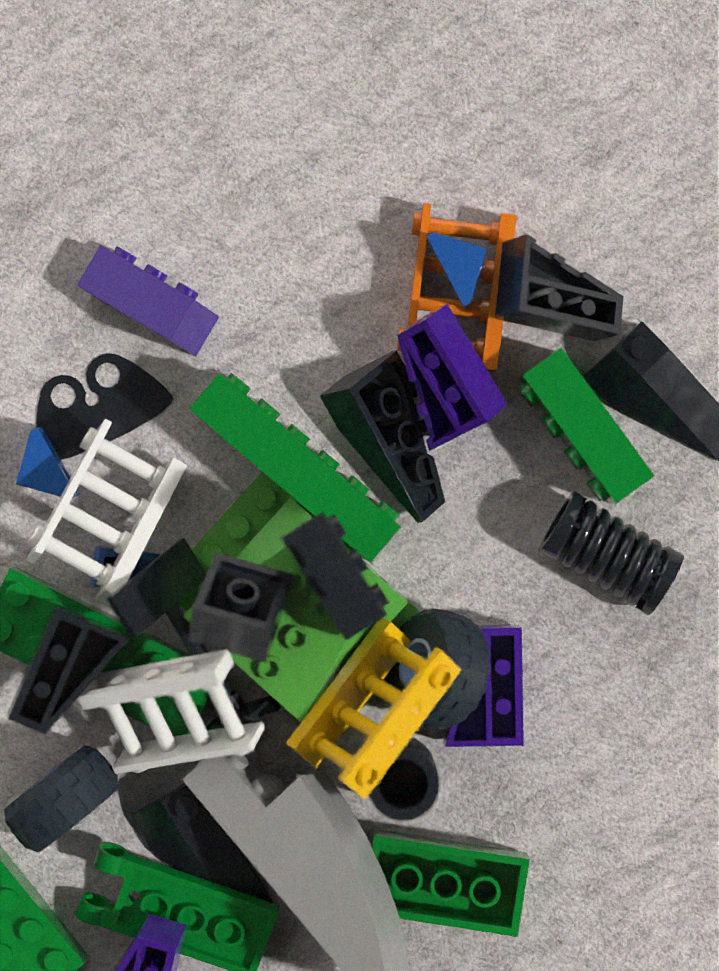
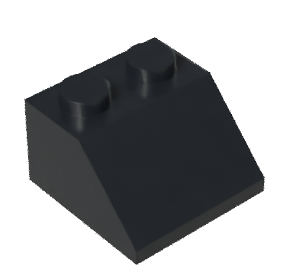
[188,552,293,663]

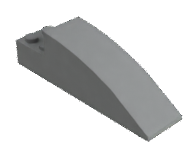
[182,749,410,971]

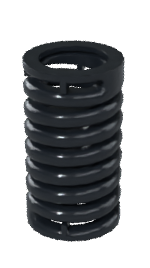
[538,490,684,615]
[369,737,440,821]

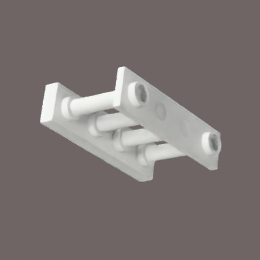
[26,419,187,606]
[77,649,265,774]

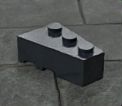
[495,234,624,341]
[281,511,390,641]
[7,603,130,734]

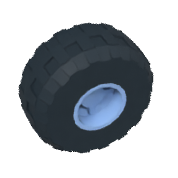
[383,608,491,730]
[4,745,119,853]

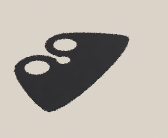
[36,353,173,460]

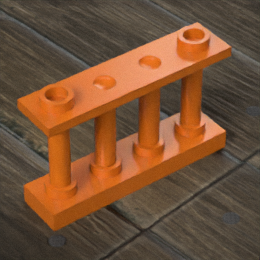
[397,203,517,372]

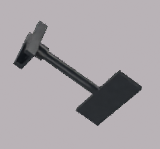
[107,538,281,731]

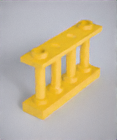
[286,618,461,800]

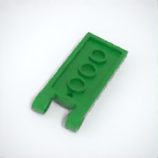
[75,842,280,971]

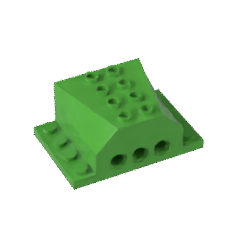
[179,472,420,722]

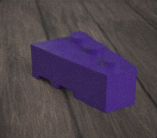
[77,245,219,356]
[397,304,508,451]
[443,625,524,747]
[113,914,187,971]

